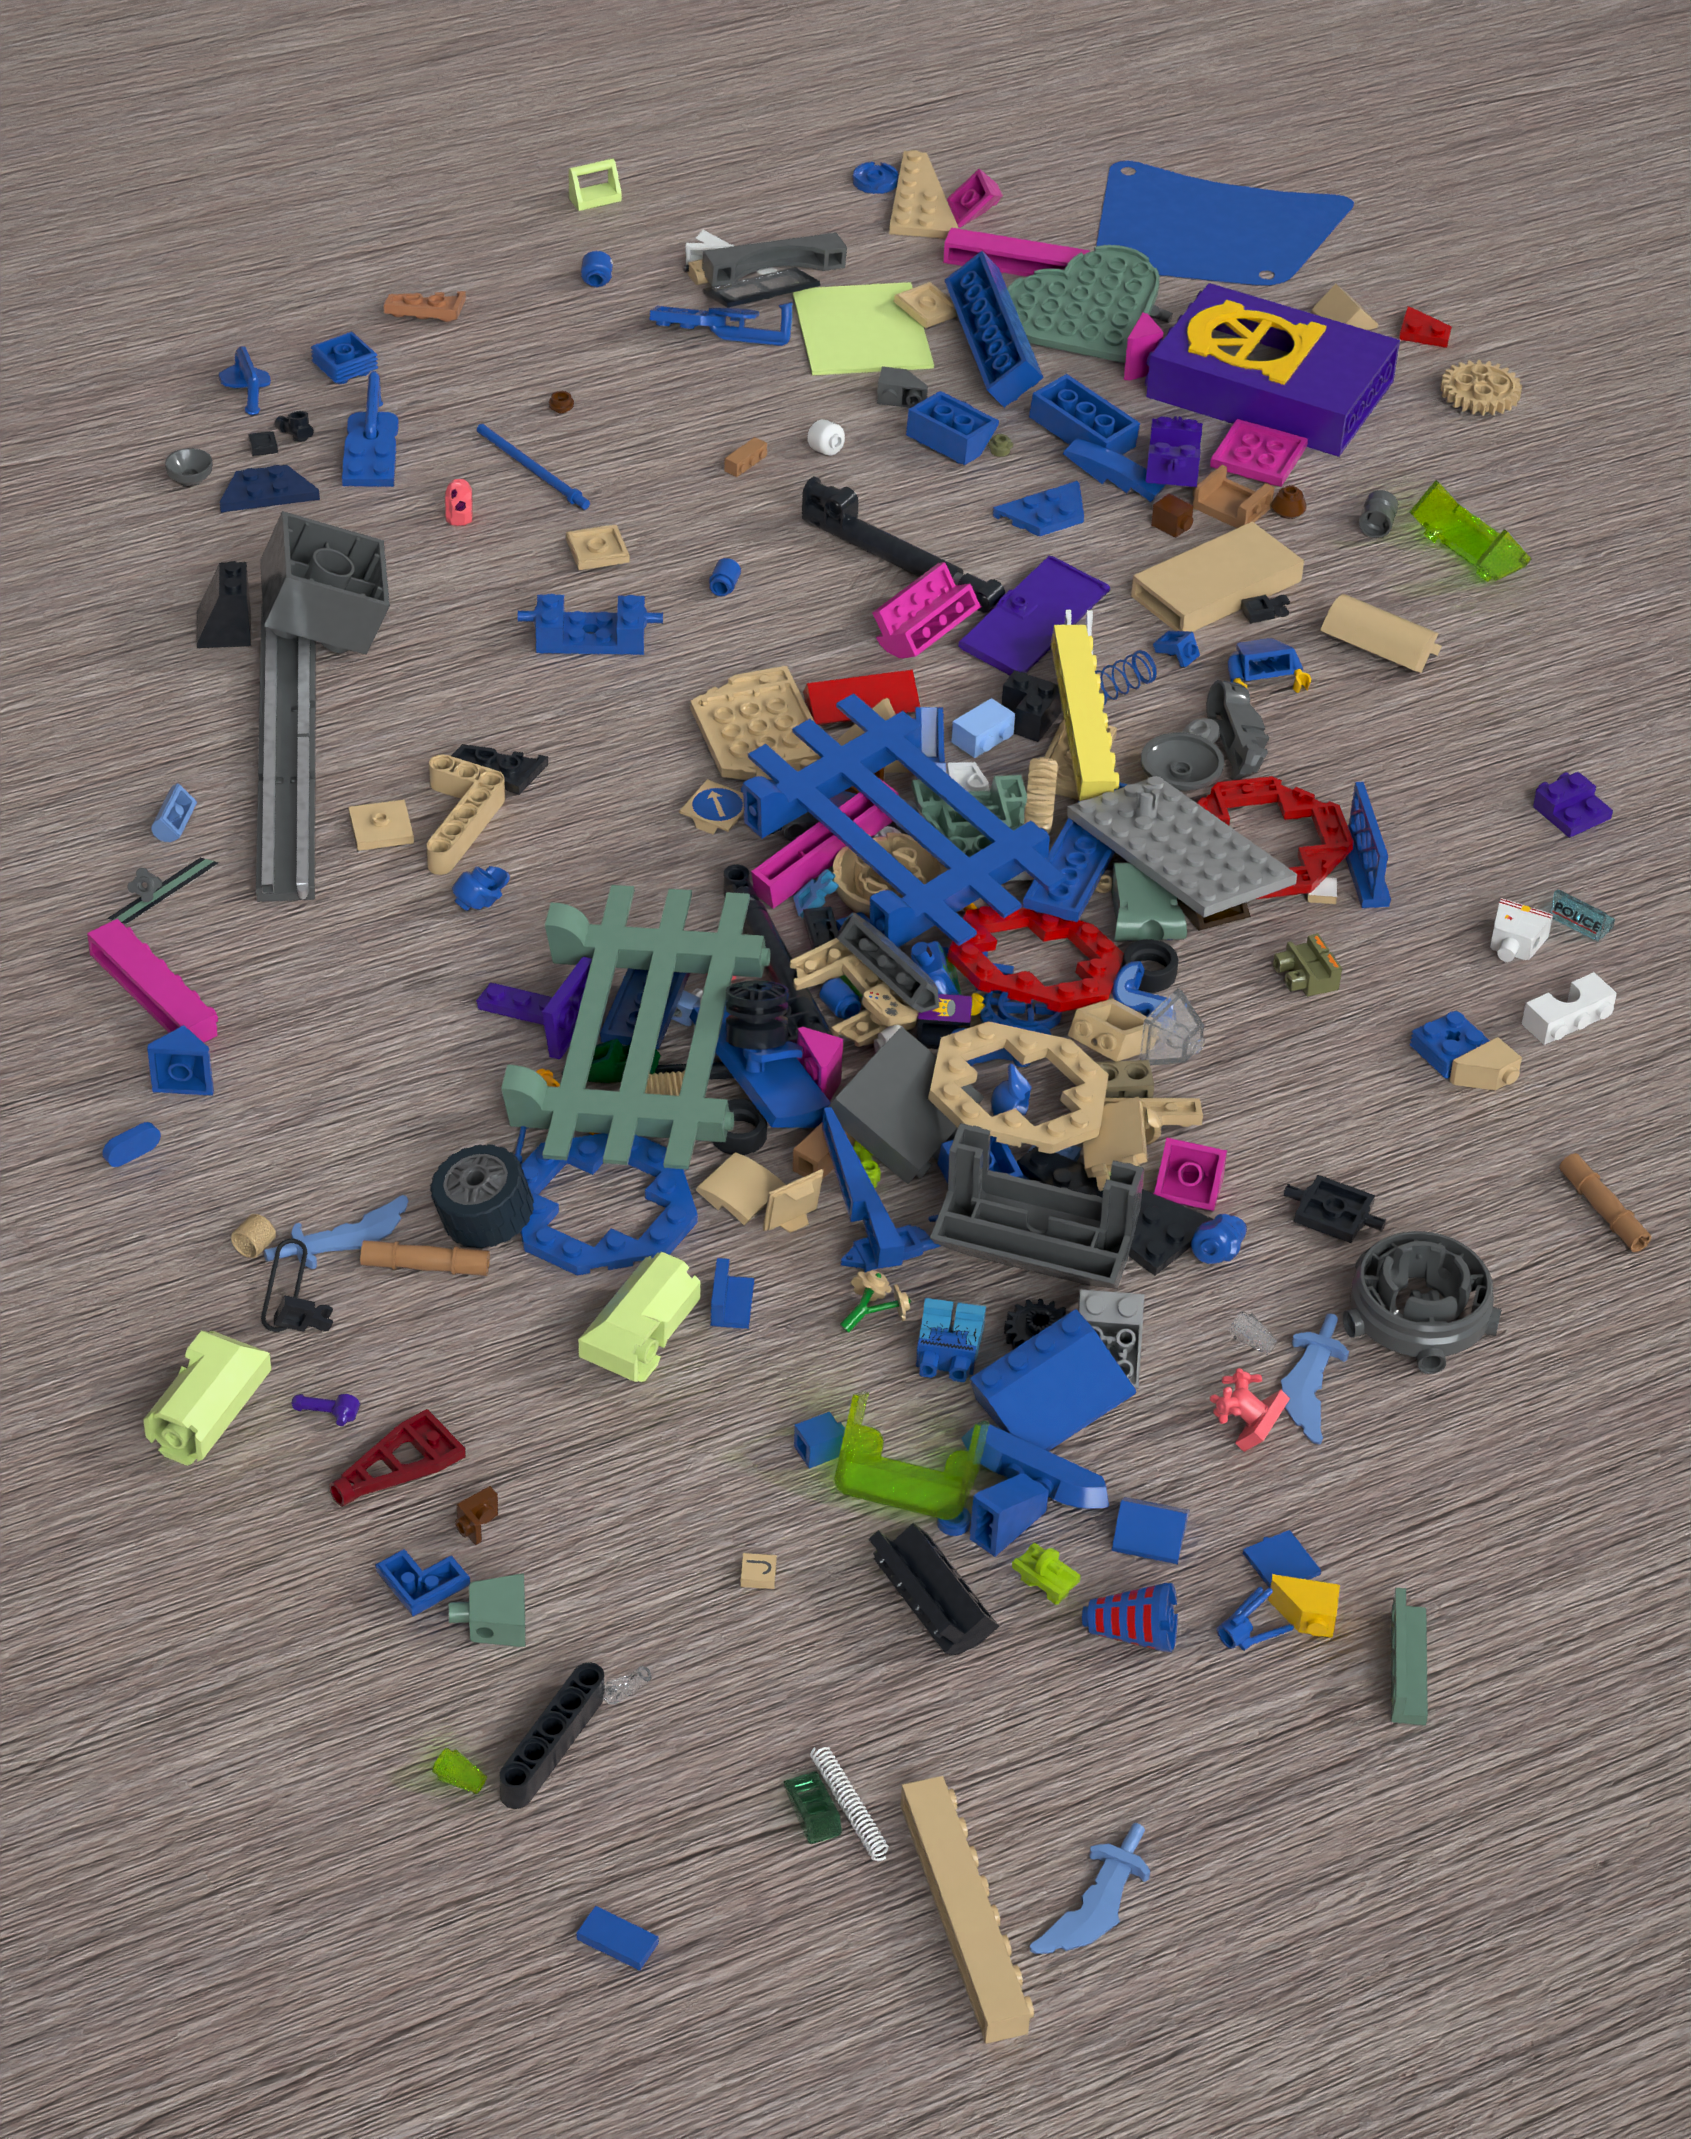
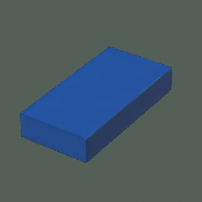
[577,1906,659,1971]

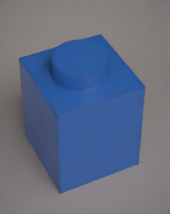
[794,1411,847,1469]

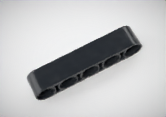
[499,1662,605,1809]

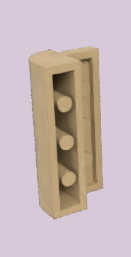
[1320,594,1442,673]

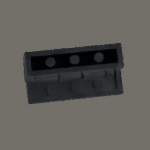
[869,1523,999,1655]

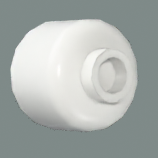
[808,419,845,456]

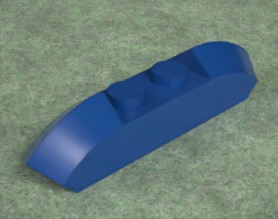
[961,1423,1109,1509]

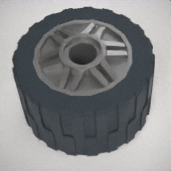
[430,1144,534,1248]

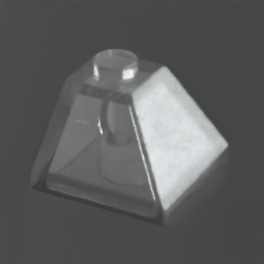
[1140,988,1205,1066]

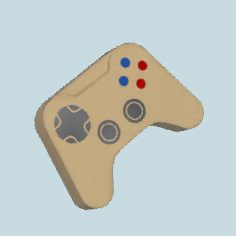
[862,982,919,1026]

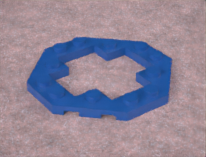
[520,1133,698,1275]

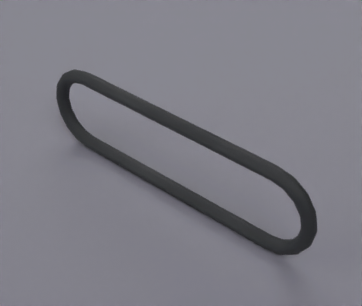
[261,1239,308,1332]

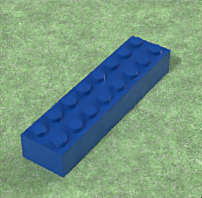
[944,251,1044,408]

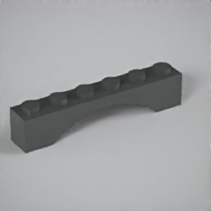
[702,232,847,287]

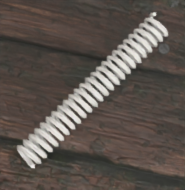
[810,1747,889,1861]

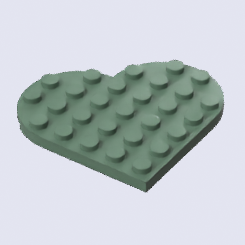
[1007,245,1159,363]

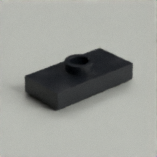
[803,906,839,950]

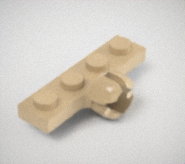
[1104,1098,1203,1145]

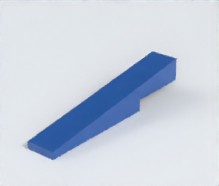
[822,1107,905,1269]

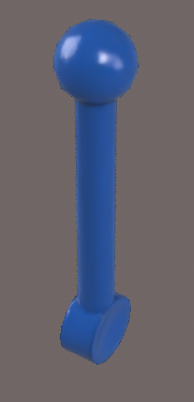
[514,1126,528,1164]

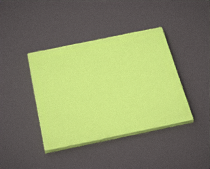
[792,282,934,375]

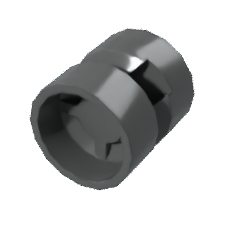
[1359,490,1398,538]

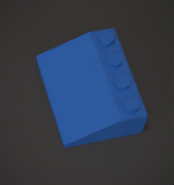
[970,1309,1137,1451]

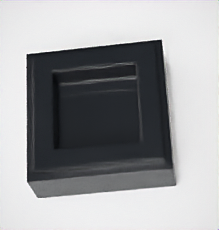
[248,431,278,456]

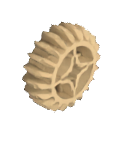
[1024,757,1058,833]

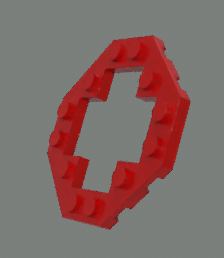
[1197,776,1353,899]
[947,904,1124,1012]

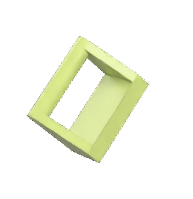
[569,159,622,211]

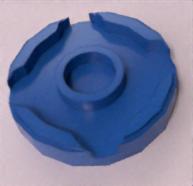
[853,162,899,194]

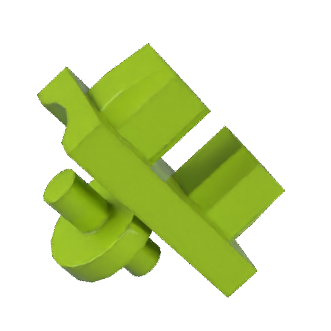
[1012,1542,1081,1605]

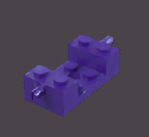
[1146,416,1203,487]

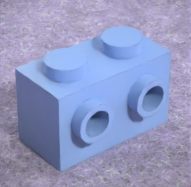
[951,698,1015,758]

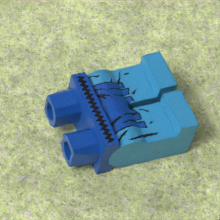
[916,1298,986,1382]

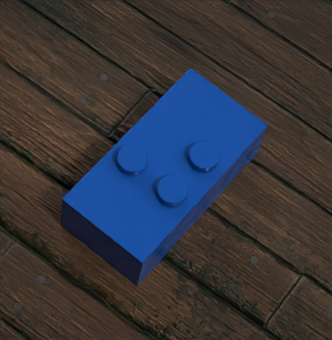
[1029,374,1140,455]

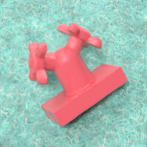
[1210,1368,1290,1452]

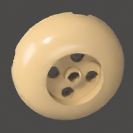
[833,832,948,919]

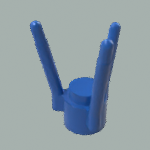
[1217,1587,1294,1651]

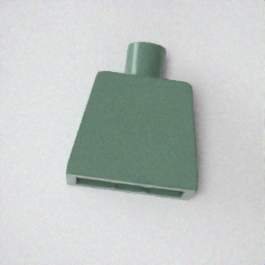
[449,1574,526,1647]

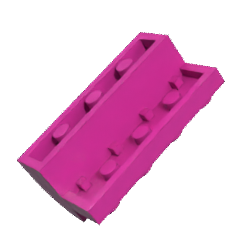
[872,562,981,659]

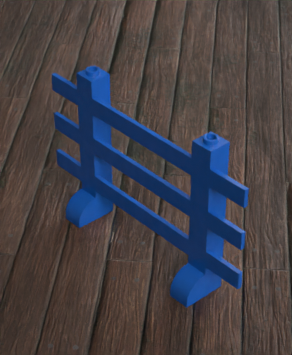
[743,693,1066,948]

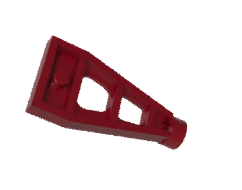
[329,1409,466,1507]

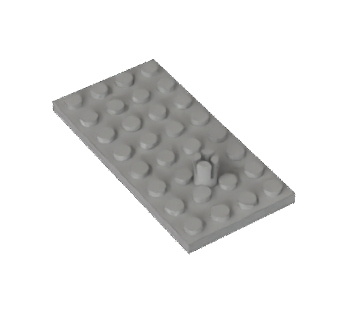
[1067,776,1297,917]

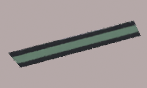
[107,857,219,924]

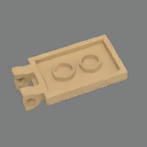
[1083,1096,1148,1191]

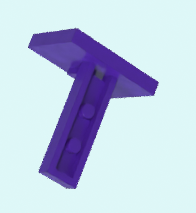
[476,957,592,1059]

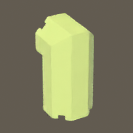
[578,1252,700,1382]
[143,1331,271,1466]

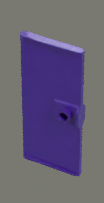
[958,556,1110,676]

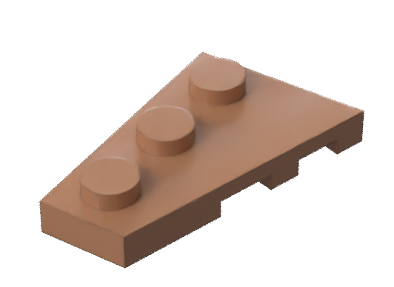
[384,291,466,321]

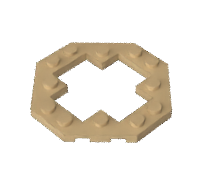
[928,1021,1109,1154]

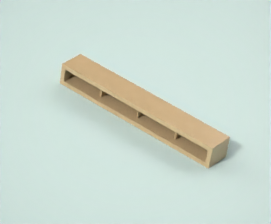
[901,1776,1034,2044]

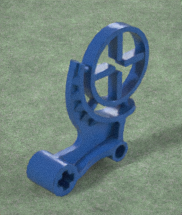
[951,992,1062,1067]

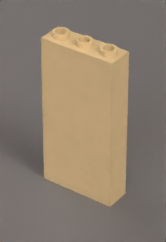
[1131,522,1304,632]

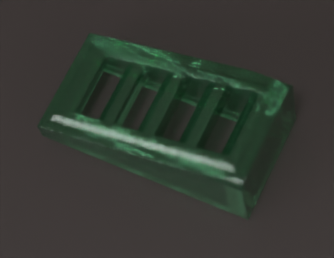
[783,1771,842,1844]

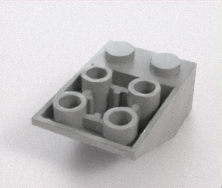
[1078,1289,1144,1389]

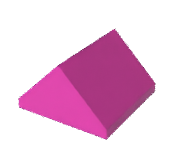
[1124,313,1164,381]
[797,1027,843,1101]
[1154,1137,1227,1211]

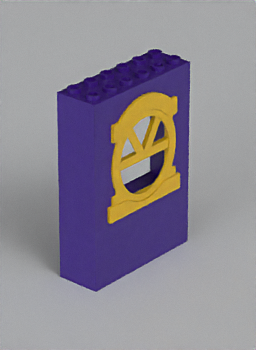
[1145,283,1400,457]

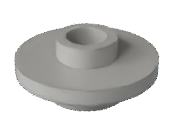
[1182,718,1220,743]

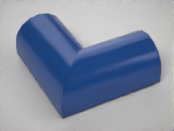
[375,1549,470,1617]

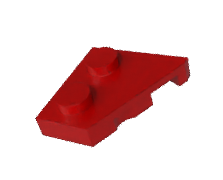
[1399,307,1452,348]

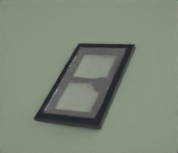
[703,267,820,308]

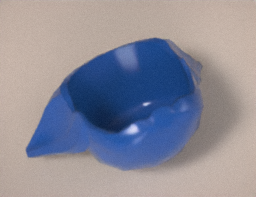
[991,1063,1032,1116]

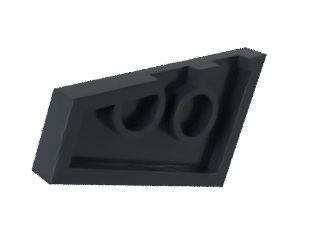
[451,744,548,795]

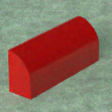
[803,669,920,725]

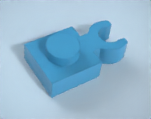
[793,869,838,918]

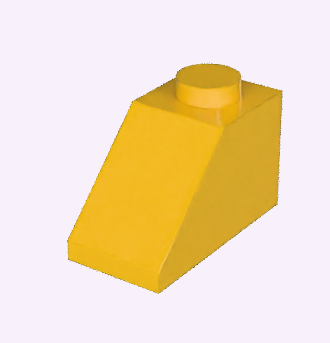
[1268,1574,1340,1638]

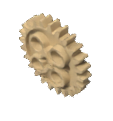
[1440,360,1522,416]

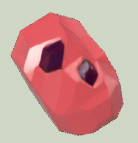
[445,479,473,526]

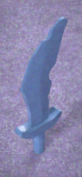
[263,1195,408,1269]
[1281,1314,1349,1445]
[1030,1823,1150,1954]

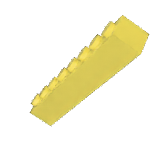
[1051,625,1119,801]

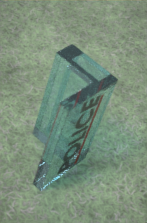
[1550,889,1615,942]

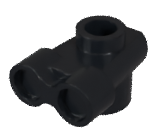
[274,411,314,442]

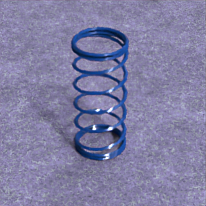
[1095,650,1157,705]

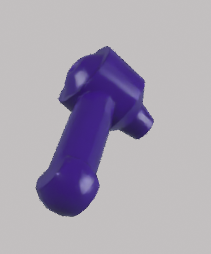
[291,1394,360,1426]

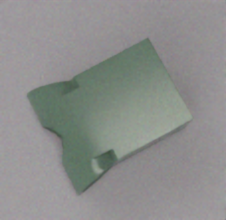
[1111,863,1187,941]

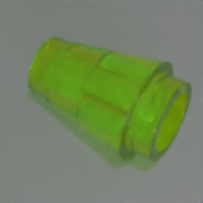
[432,1748,487,1795]

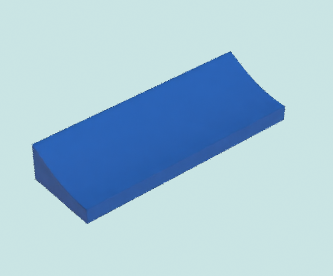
[689,1007,831,1128]

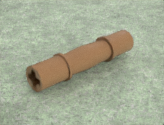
[1559,1153,1651,1252]
[360,1240,490,1276]

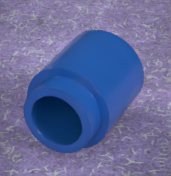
[709,558,741,596]
[819,978,861,1020]

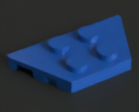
[993,481,1084,537]

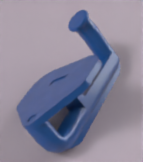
[219,346,271,415]

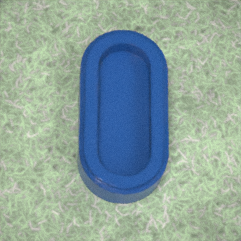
[102,1122,161,1167]

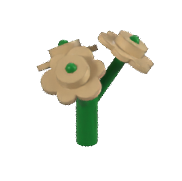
[840,1271,911,1333]

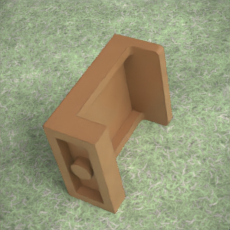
[1192,465,1274,528]

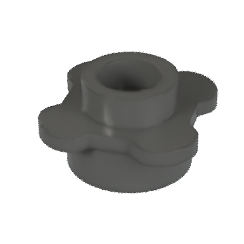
[127,868,162,902]

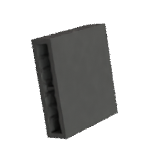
[828,1027,984,1184]

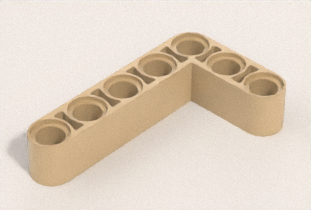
[427,754,505,875]

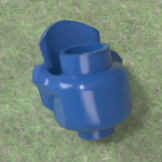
[452,866,510,911]
[1191,1214,1247,1264]

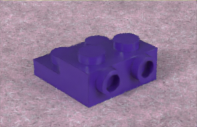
[1533,771,1613,838]

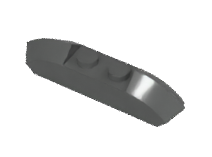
[837,912,939,1013]

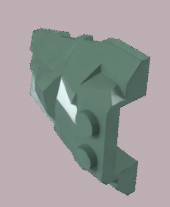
[911,775,1027,857]

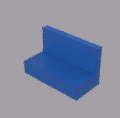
[711,1258,754,1329]

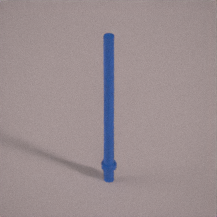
[477,424,590,510]

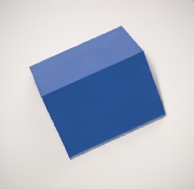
[147,1025,214,1096]
[1112,1497,1190,1564]

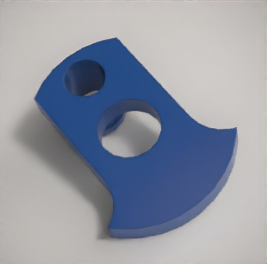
[743,1041,803,1073]

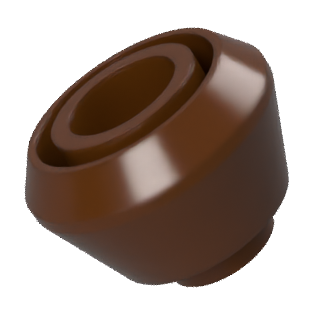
[1272,485,1307,519]

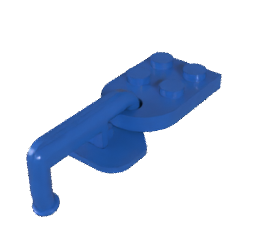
[649,302,793,346]
[342,371,399,487]

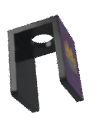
[917,994,972,1049]

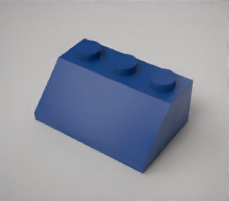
[906,391,999,465]

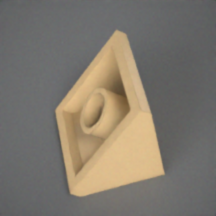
[1312,283,1378,330]

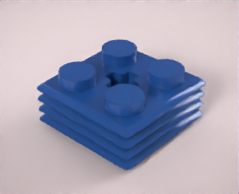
[311,332,378,384]
[1410,1011,1490,1078]

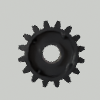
[1004,1298,1066,1350]

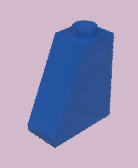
[970,1473,1049,1557]

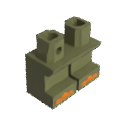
[1273,933,1342,997]

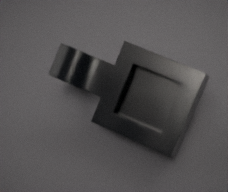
[1241,595,1290,624]
[274,1295,333,1332]

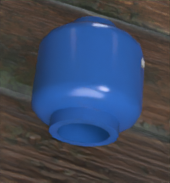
[581,251,613,287]

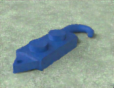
[841,1215,941,1272]

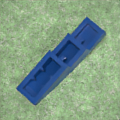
[1063,438,1166,502]

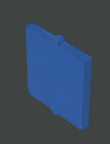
[1243,1530,1322,1588]

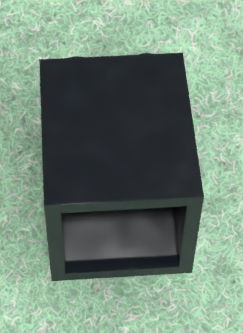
[196,561,251,648]

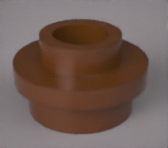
[549,391,574,413]

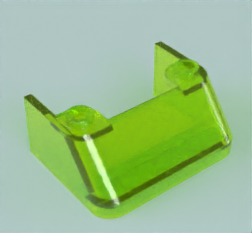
[1409,480,1532,582]
[834,1391,990,1520]

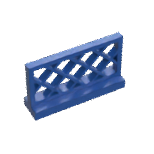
[1345,781,1391,908]

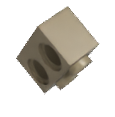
[1096,1060,1154,1098]

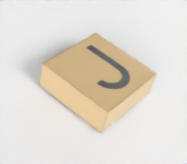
[741,1553,777,1589]

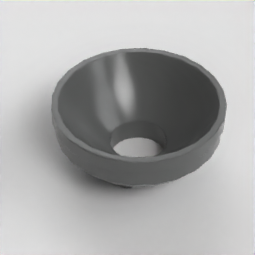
[165,448,213,486]

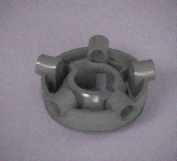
[1343,1231,1502,1374]

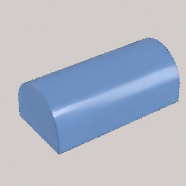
[151,783,197,842]

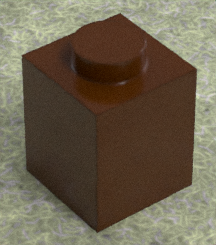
[1151,493,1194,538]

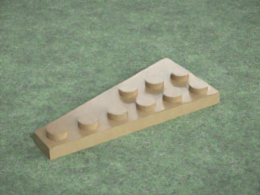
[889,150,959,239]

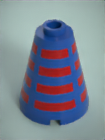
[1082,1583,1178,1652]

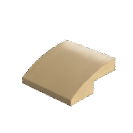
[696,1152,786,1226]

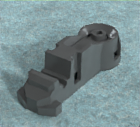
[1206,680,1269,780]

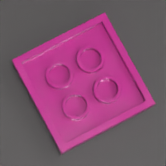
[1210,419,1308,487]

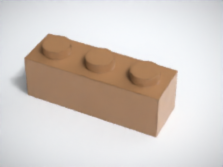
[724,437,767,477]

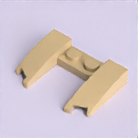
[789,938,917,1047]

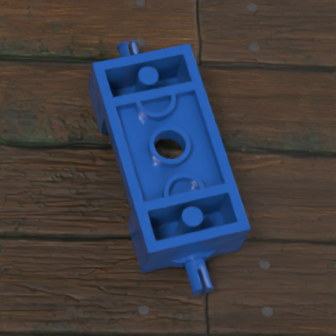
[518,594,663,655]

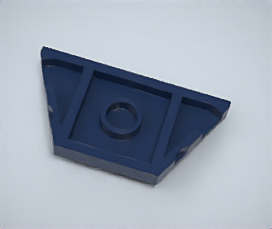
[220,465,320,513]

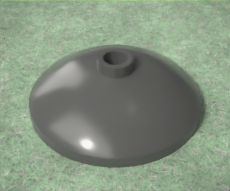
[1141,732,1224,791]

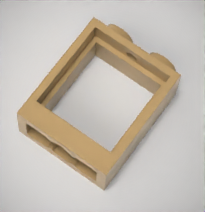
[1068,999,1161,1062]

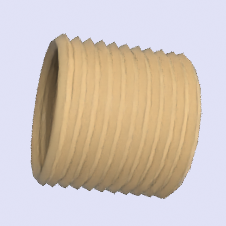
[231,1214,276,1258]

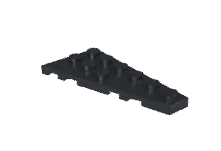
[1017,1146,1213,1276]

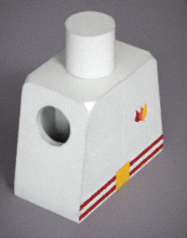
[1490,898,1553,962]

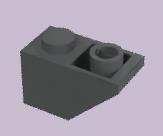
[877,366,928,408]

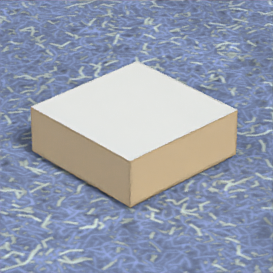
[1307,877,1337,904]

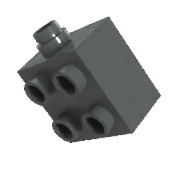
[260,511,390,655]

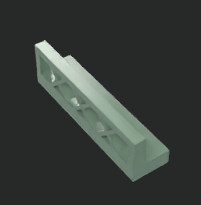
[1391,1588,1428,1725]

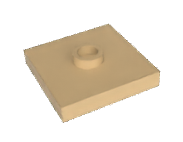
[894,282,958,328]
[566,524,630,570]
[349,800,414,851]

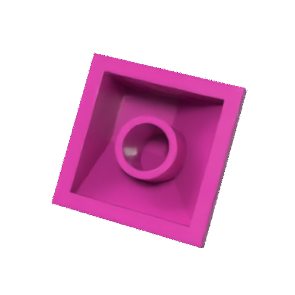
[946,169,1003,228]

